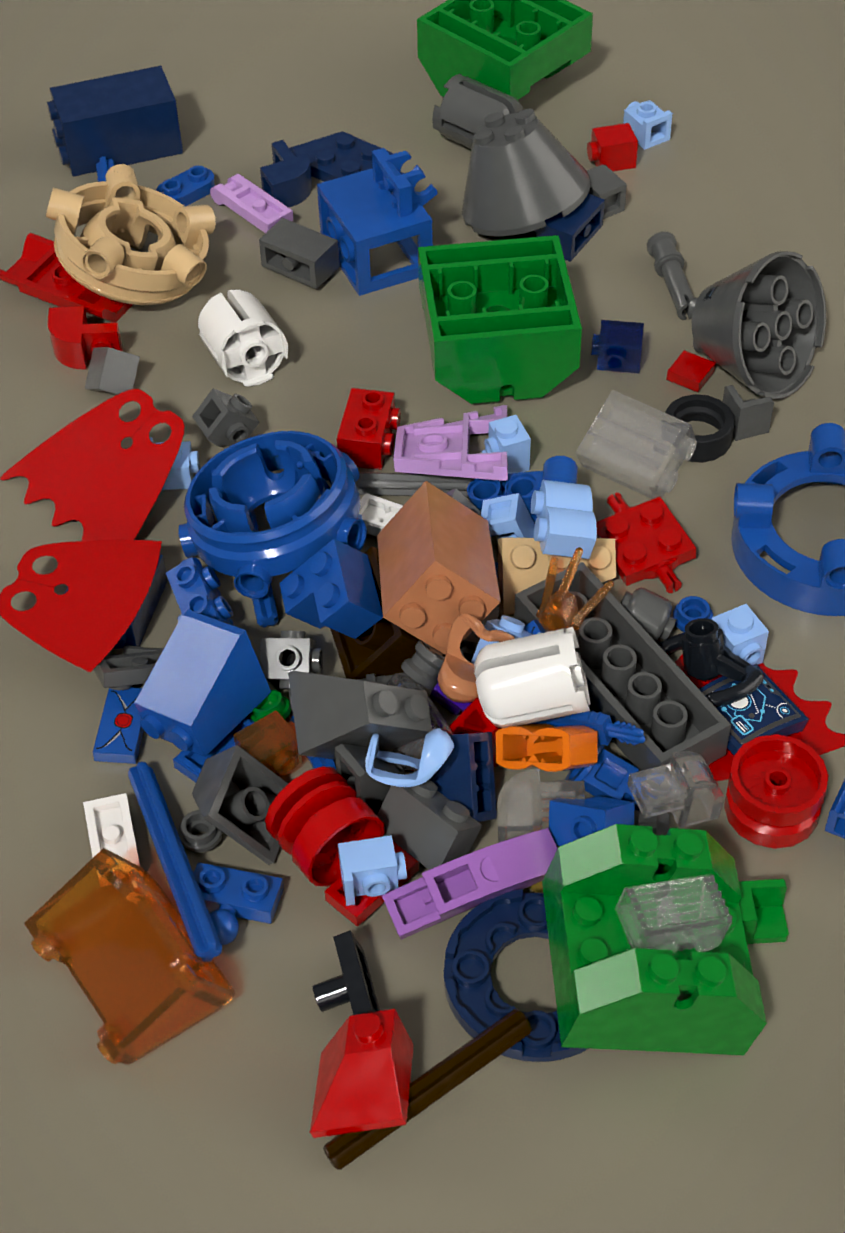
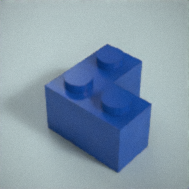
[279,539,383,639]

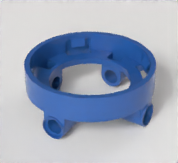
[731,423,845,616]

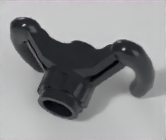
[659,618,764,707]

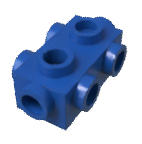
[166,557,234,626]

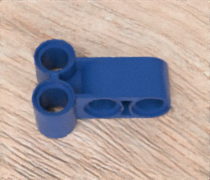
[467,456,578,523]

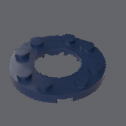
[444,889,589,1062]

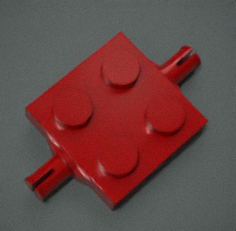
[596,492,696,593]

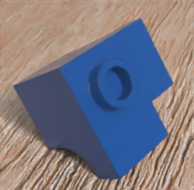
[549,796,635,846]

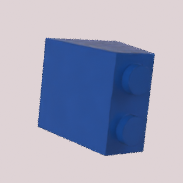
[134,610,271,757]

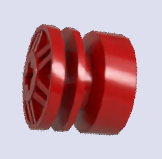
[265,766,384,886]

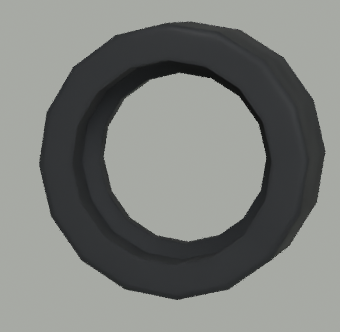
[663,394,734,463]

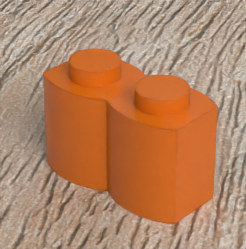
[496,723,598,772]

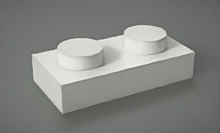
[83,793,142,883]

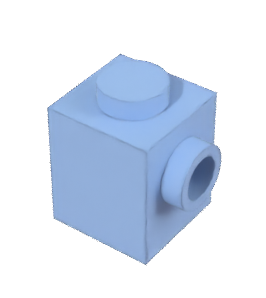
[711,604,769,665]

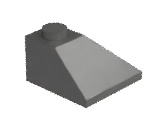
[192,745,288,865]

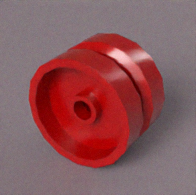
[724,734,829,849]

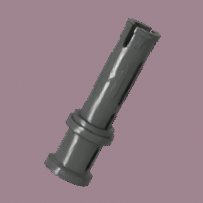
[646,232,694,320]

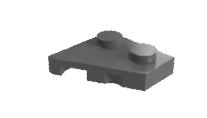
[94,646,164,690]

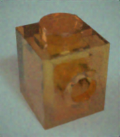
[233,710,303,776]

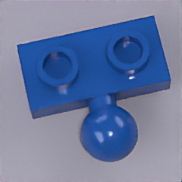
[194,862,284,946]

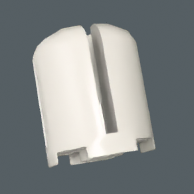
[198,290,288,387]
[474,627,591,729]

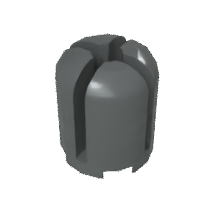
[432,74,523,149]

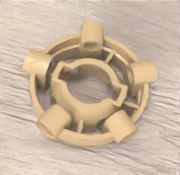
[46,164,216,305]

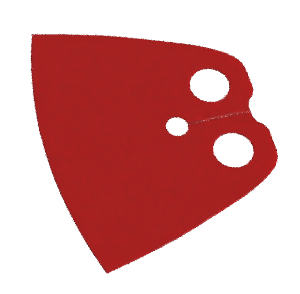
[0,540,162,673]

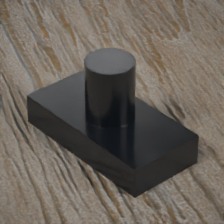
[313,930,380,1015]

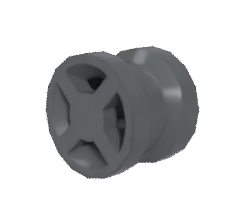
[401,639,446,690]

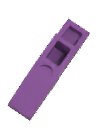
[382,828,558,940]

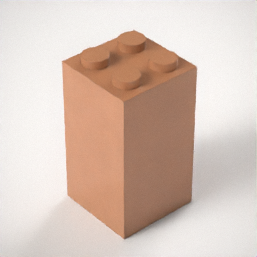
[377,481,501,655]

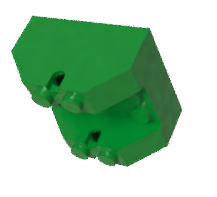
[417,0,593,99]
[418,235,582,404]
[542,824,767,1056]

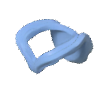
[365,728,454,787]

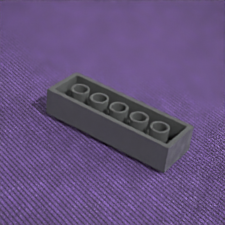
[514,562,731,790]

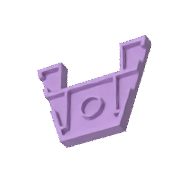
[393,405,508,481]

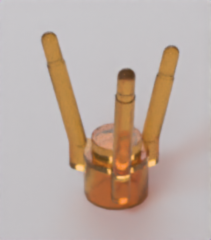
[536,547,614,631]

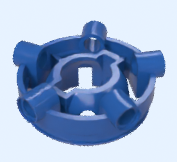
[178,431,367,599]

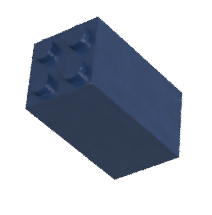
[47,65,183,177]

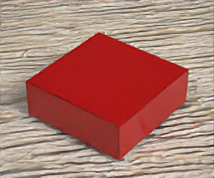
[666,350,716,392]

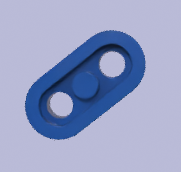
[156,166,215,206]

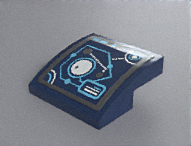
[699,664,809,755]

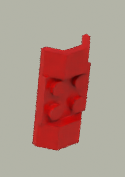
[0,233,134,323]

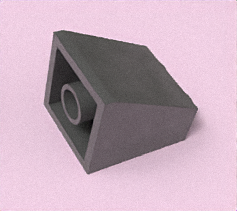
[288,671,432,760]

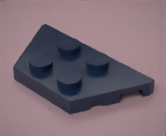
[290,131,393,182]

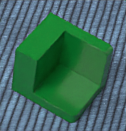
[739,879,789,944]

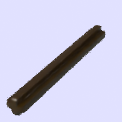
[323,1009,532,1170]

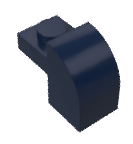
[260,140,312,208]

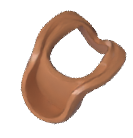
[438,614,515,703]

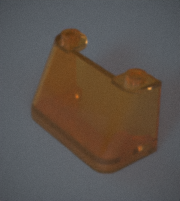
[24,848,235,1065]

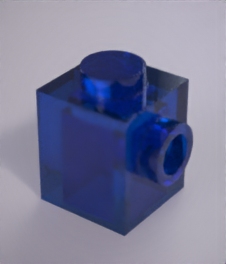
[591,320,644,373]

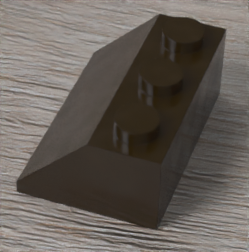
[330,546,419,680]

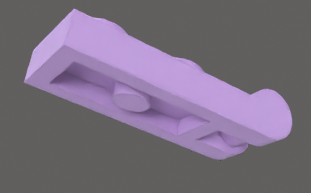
[210,174,294,233]

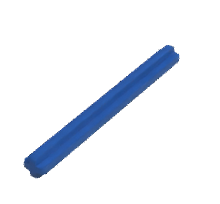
[128,762,222,962]

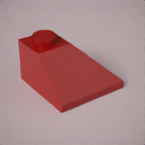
[310,1009,414,1138]

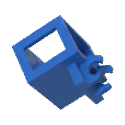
[317,148,438,296]

